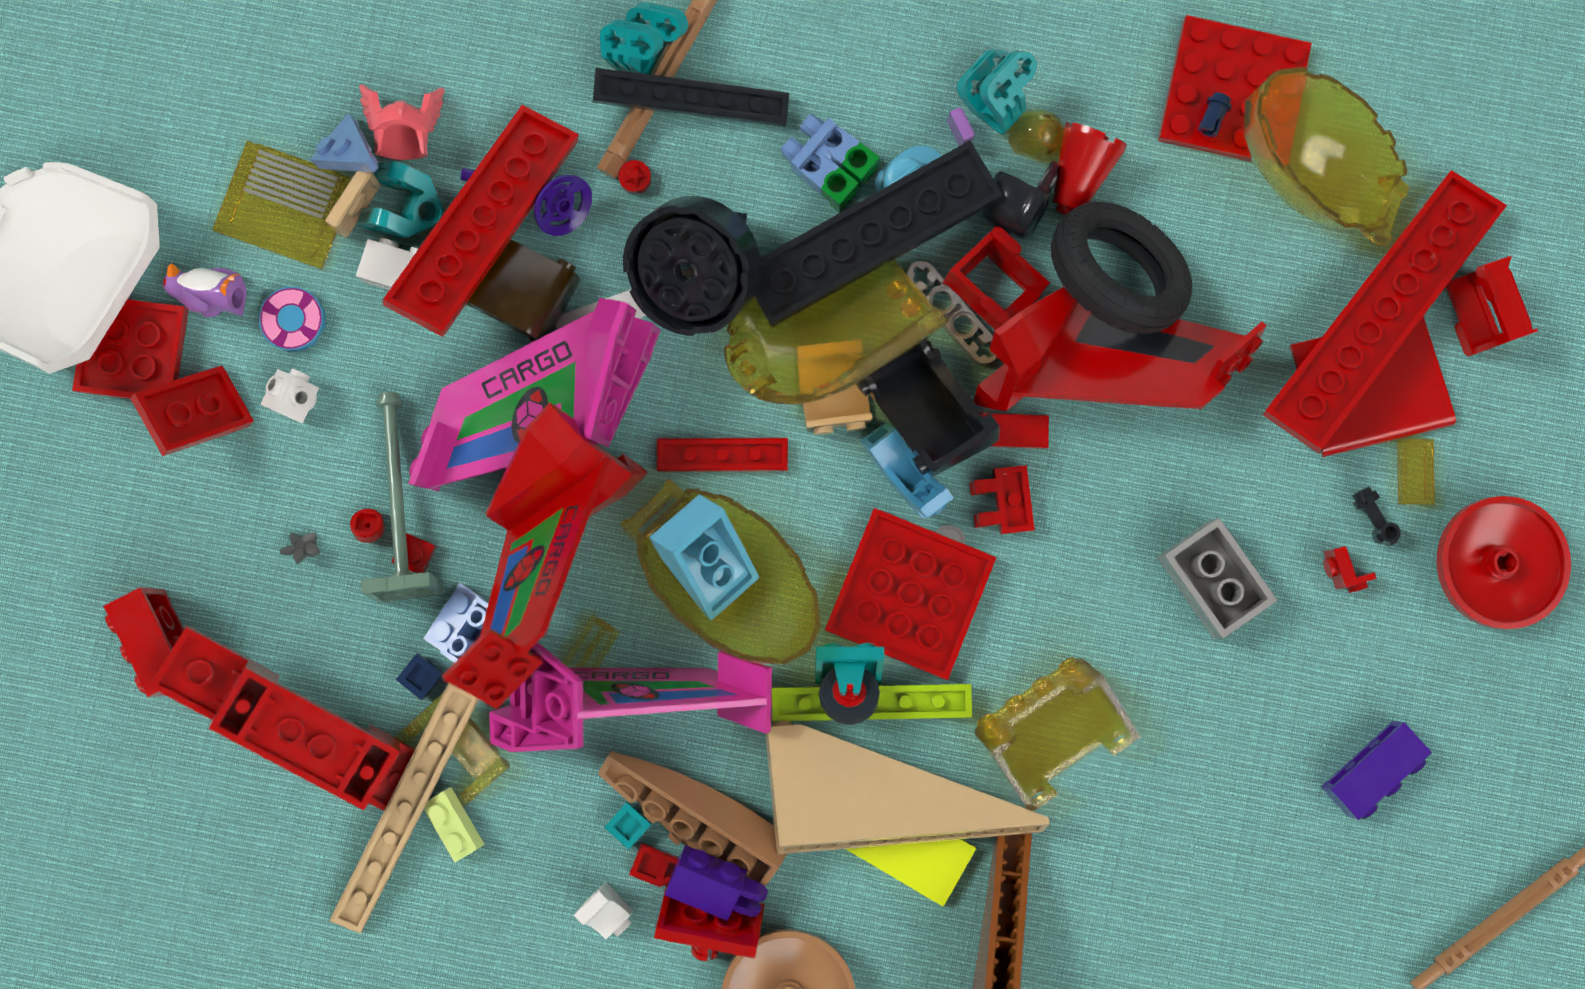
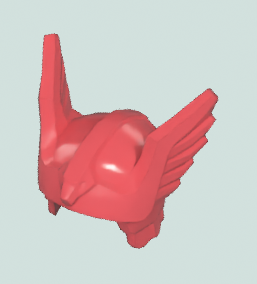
[359,84,444,160]

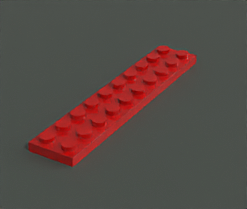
[1263,170,1507,454]

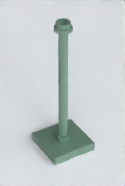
[361,392,444,603]

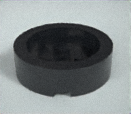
[623,196,761,336]

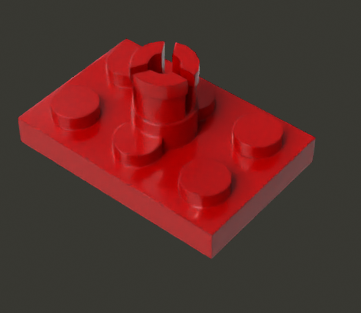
[130,365,254,457]
[654,884,765,961]

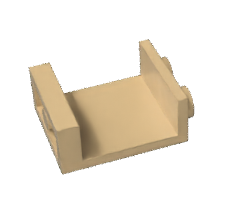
[797,341,873,435]

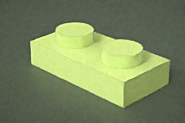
[424,787,485,862]

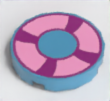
[259,287,326,352]

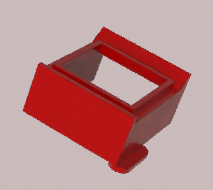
[942,227,1050,331]
[1446,255,1538,357]

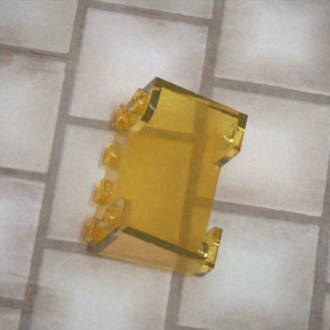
[974,657,1141,812]

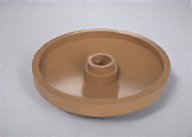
[721,929,855,989]

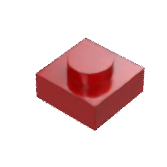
[391,533,437,574]

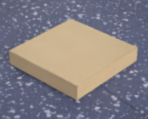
[325,171,381,238]

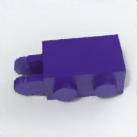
[665,845,769,921]

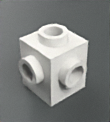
[260,368,319,424]

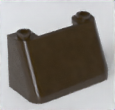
[466,239,581,342]

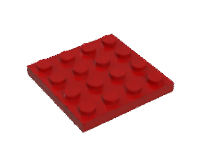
[1157,15,1312,169]
[824,508,997,680]

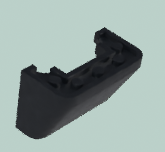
[854,322,1000,477]

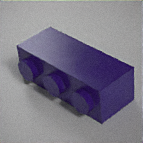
[1321,721,1432,820]

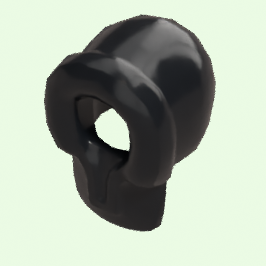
[982,160,1059,239]

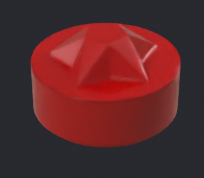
[618,160,652,195]
[350,508,385,543]

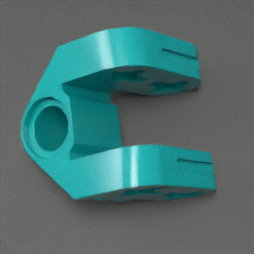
[600,2,688,74]
[957,48,1037,134]
[356,161,443,237]

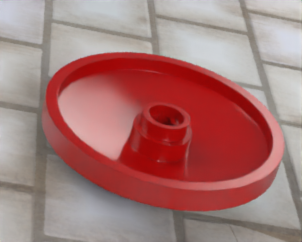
[1436,496,1571,629]

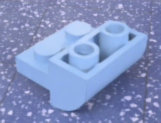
[423,583,489,663]

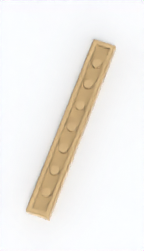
[330,683,479,934]

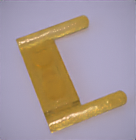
[395,693,510,808]

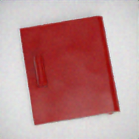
[1289,316,1456,458]

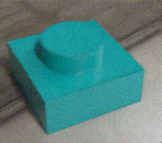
[604,801,652,850]

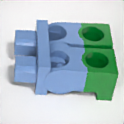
[781,114,880,213]

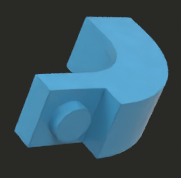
[859,422,953,518]

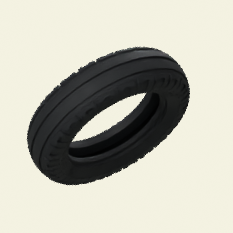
[1051,202,1192,334]

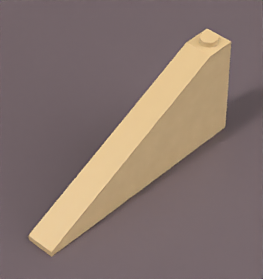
[765,721,1050,855]

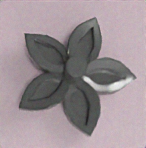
[279,532,320,564]

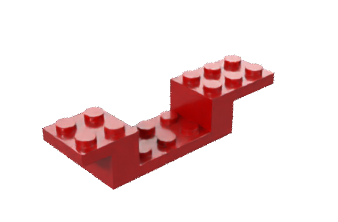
[149,625,415,811]

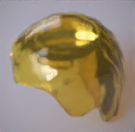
[1009,109,1064,160]

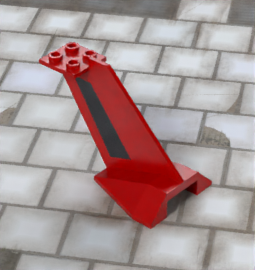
[973,286,1267,411]

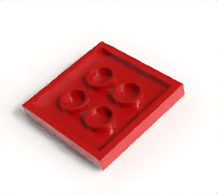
[72,299,189,399]

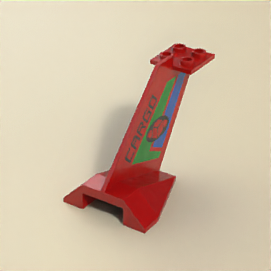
[442,402,648,709]

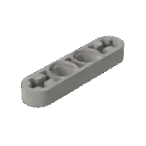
[906,261,997,366]

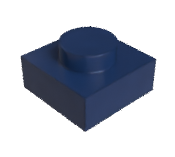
[396,653,444,700]

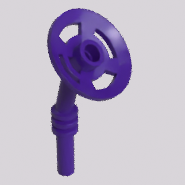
[460,168,592,236]

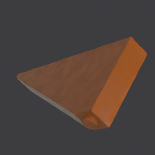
[972,809,1034,989]

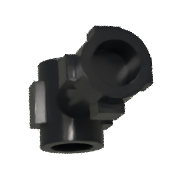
[1352,486,1401,547]

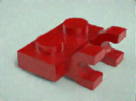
[969,465,1035,535]

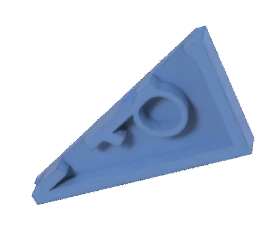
[310,113,379,172]

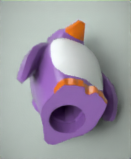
[163,263,247,317]

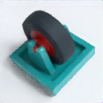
[815,643,884,725]

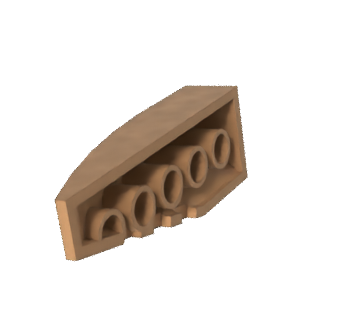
[598,751,787,886]

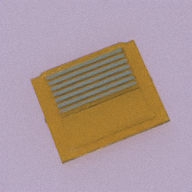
[212,141,352,270]

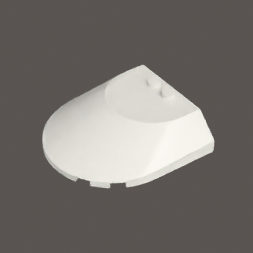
[0,162,160,374]

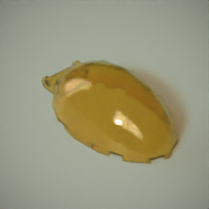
[1244,67,1410,246]
[620,479,821,665]

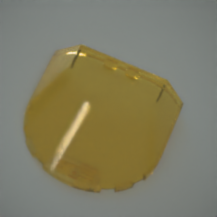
[724,260,948,405]

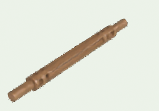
[1410,846,1585,989]

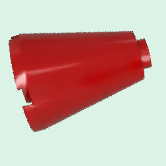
[1052,122,1127,215]

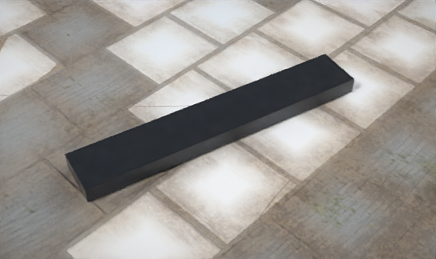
[592,68,789,127]

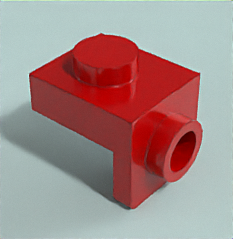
[1323,546,1377,593]

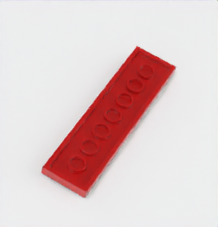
[383,105,579,337]

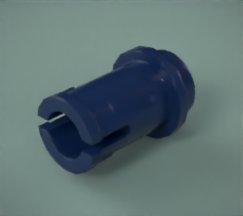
[1198,92,1232,137]

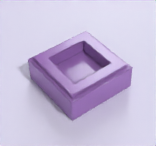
[947,107,975,146]

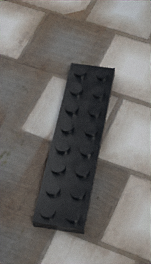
[754,140,1003,328]

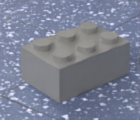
[1156,518,1278,639]

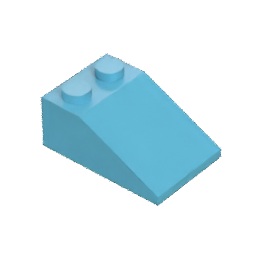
[649,494,760,621]

